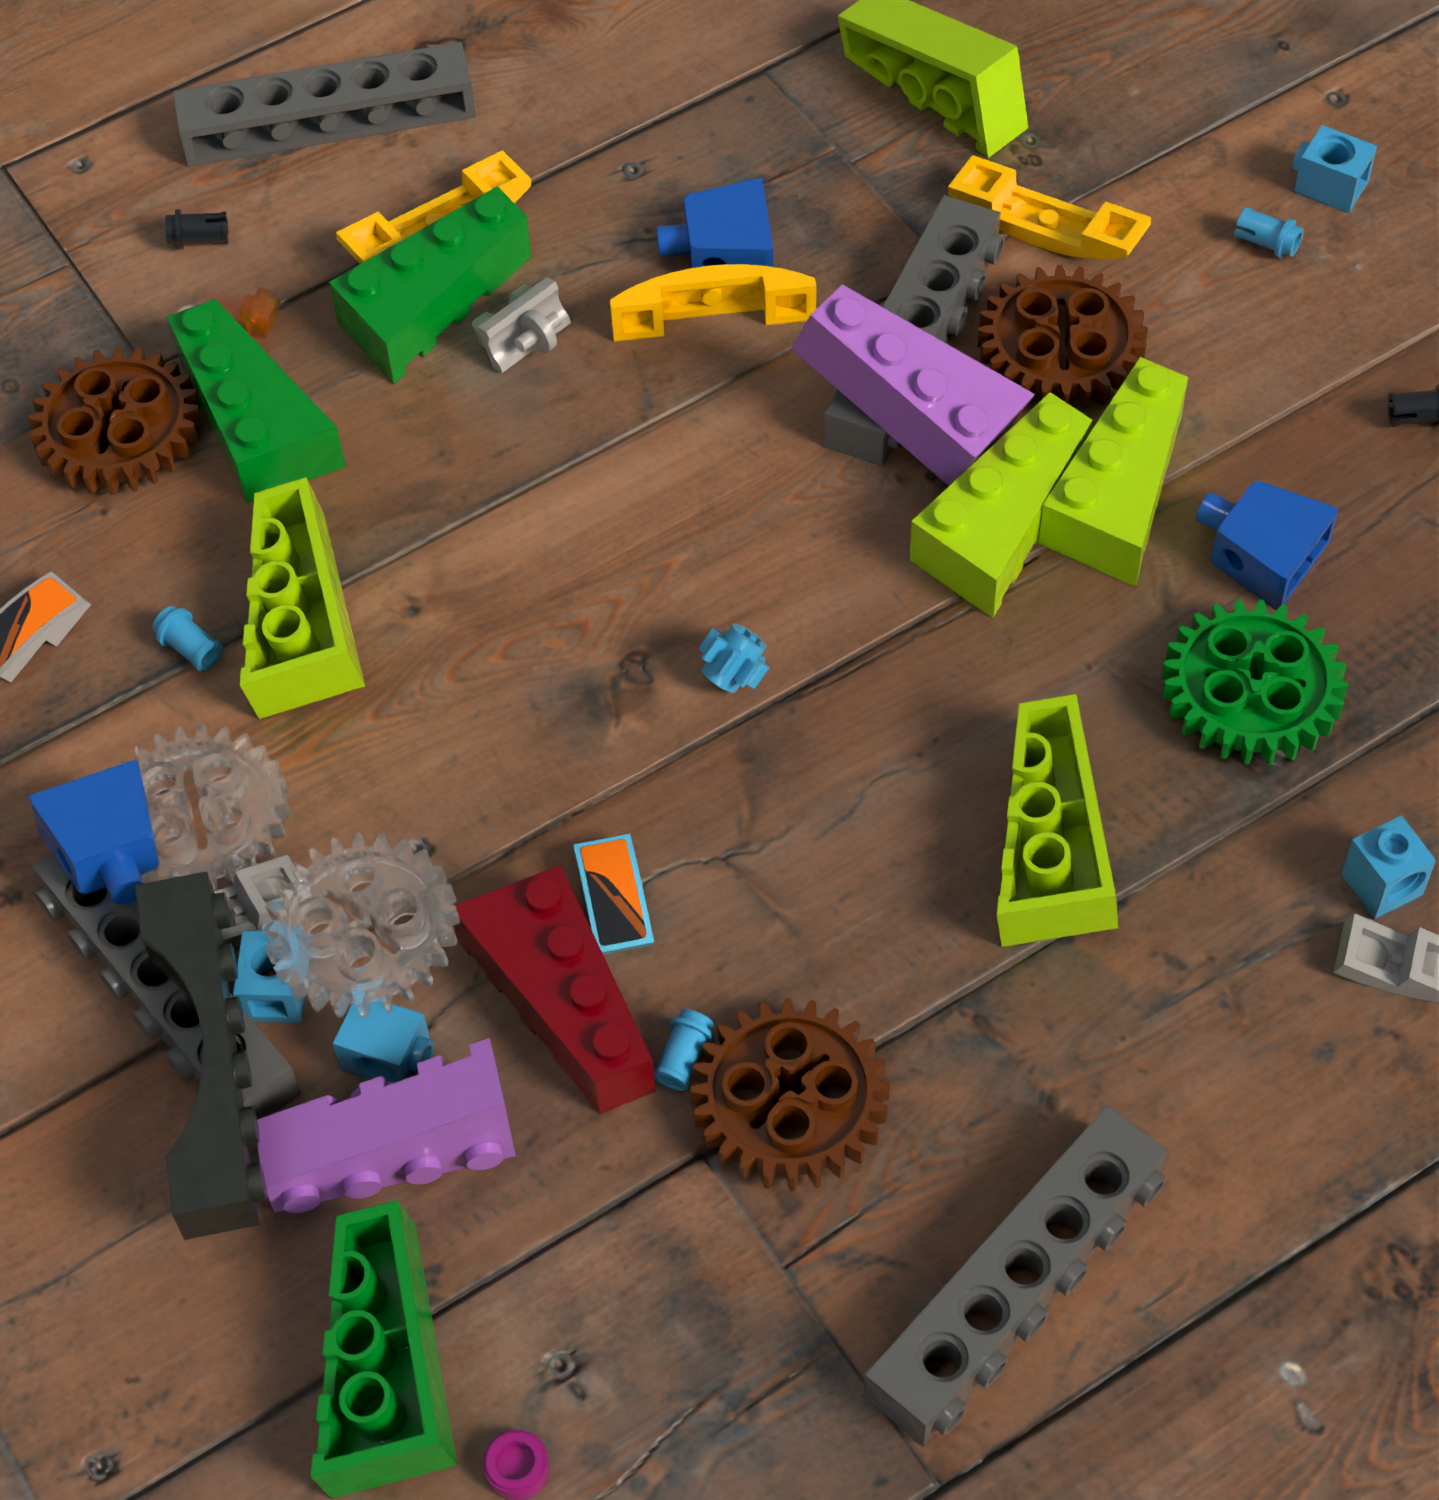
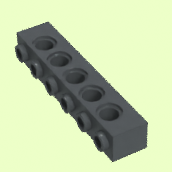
[173,42,476,167]
[824,195,1005,466]
[32,853,301,1119]
[864,1105,1167,1447]

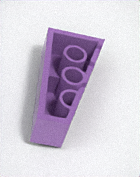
[791,284,1035,486]
[257,1038,516,1213]

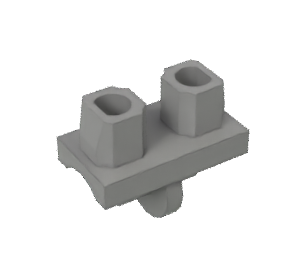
[472,277,571,373]

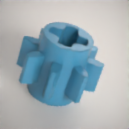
[698,623,770,693]

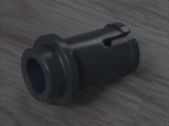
[165,209,229,249]
[1388,384,1439,427]

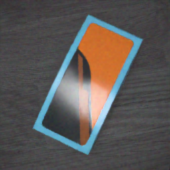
[573,834,654,955]

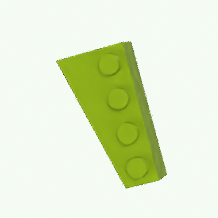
[837,0,1028,158]
[1038,357,1188,587]
[909,392,1092,618]
[240,477,365,719]
[997,694,1119,947]

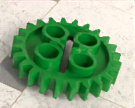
[1161,599,1348,765]

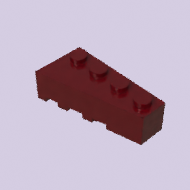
[450,864,656,1114]

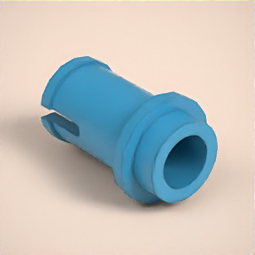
[1234,206,1304,258]
[153,606,223,672]
[653,1009,715,1091]

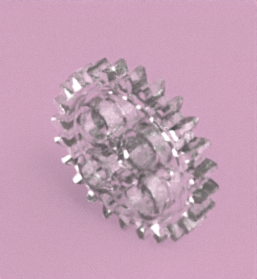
[118,724,291,891]
[262,833,460,1018]

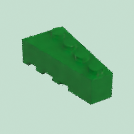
[329,186,532,384]
[166,299,346,503]
[310,1200,458,1499]

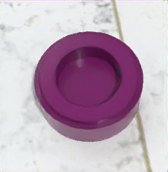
[483,1429,550,1500]

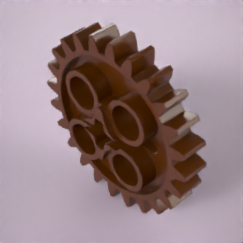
[977,265,1148,409]
[28,347,203,495]
[690,998,890,1191]

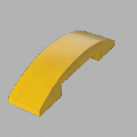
[336,150,531,264]
[948,155,1151,260]
[610,264,816,342]

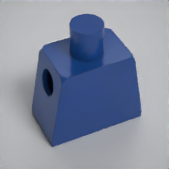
[656,178,774,268]
[1196,481,1339,610]
[29,759,159,904]

